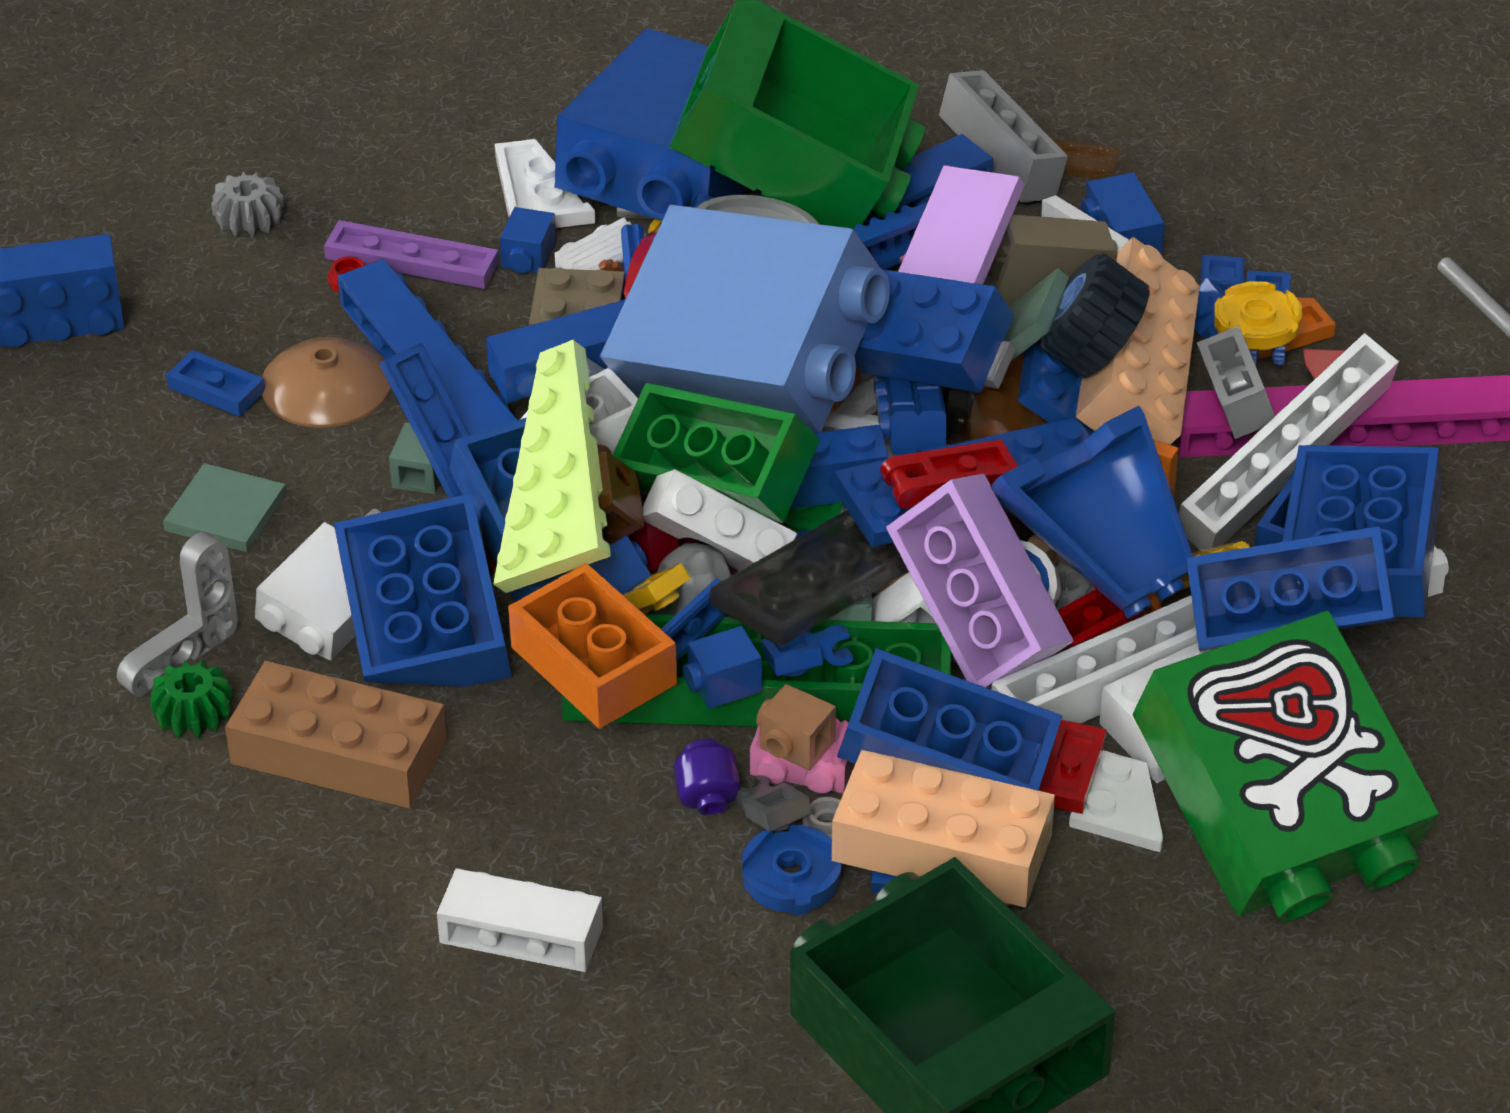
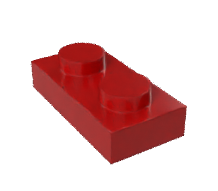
[1038,720,1107,814]

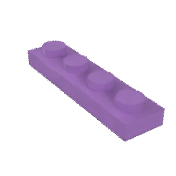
[324,220,499,289]

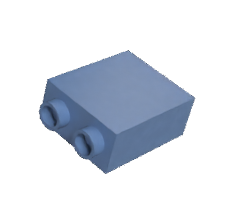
[600,205,890,433]

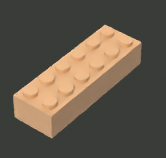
[1075,237,1200,445]

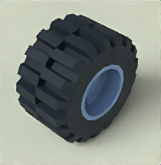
[1037,253,1150,377]

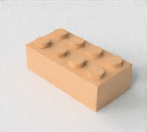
[832,749,1055,908]

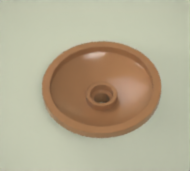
[262,337,392,428]

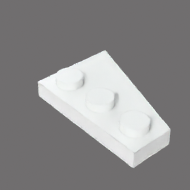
[495,139,595,228]

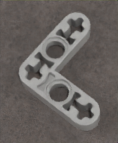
[117,532,238,697]

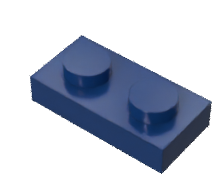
[166,350,265,417]

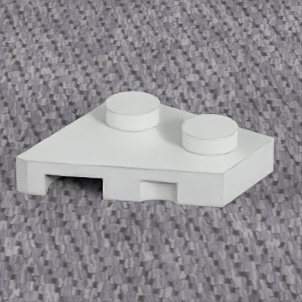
[1069,750,1163,852]

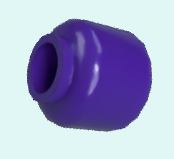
[673,739,741,815]

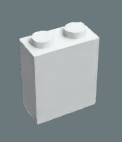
[255,522,355,661]

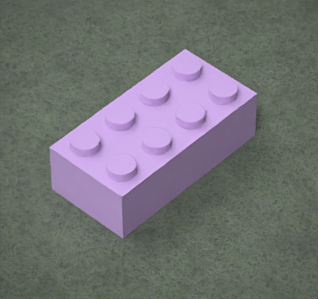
[886,474,1073,689]

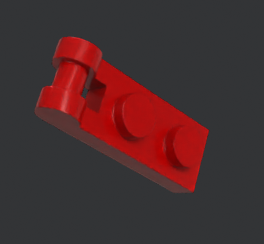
[880,439,1018,509]

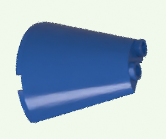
[991,405,1193,619]

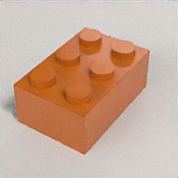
[508,563,677,729]

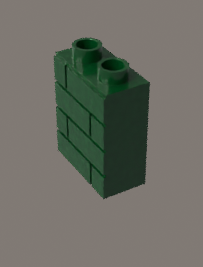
[790,857,1115,1113]

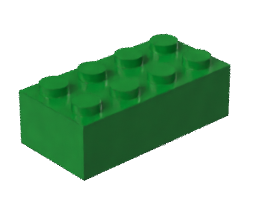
[613,383,820,523]

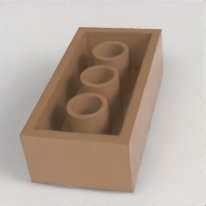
[225,661,447,809]

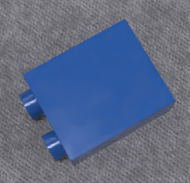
[554,28,748,221]

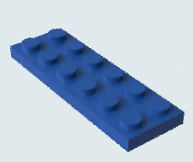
[831,417,1090,547]

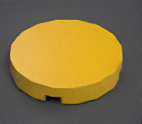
[1214,281,1302,350]

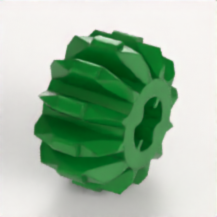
[150,659,233,739]

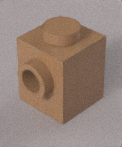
[756,684,836,771]

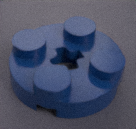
[742,825,841,915]

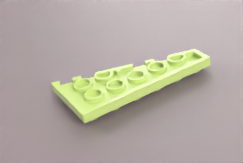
[493,340,611,593]

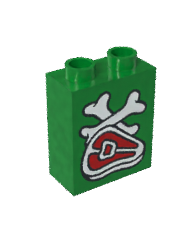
[1132,610,1439,923]

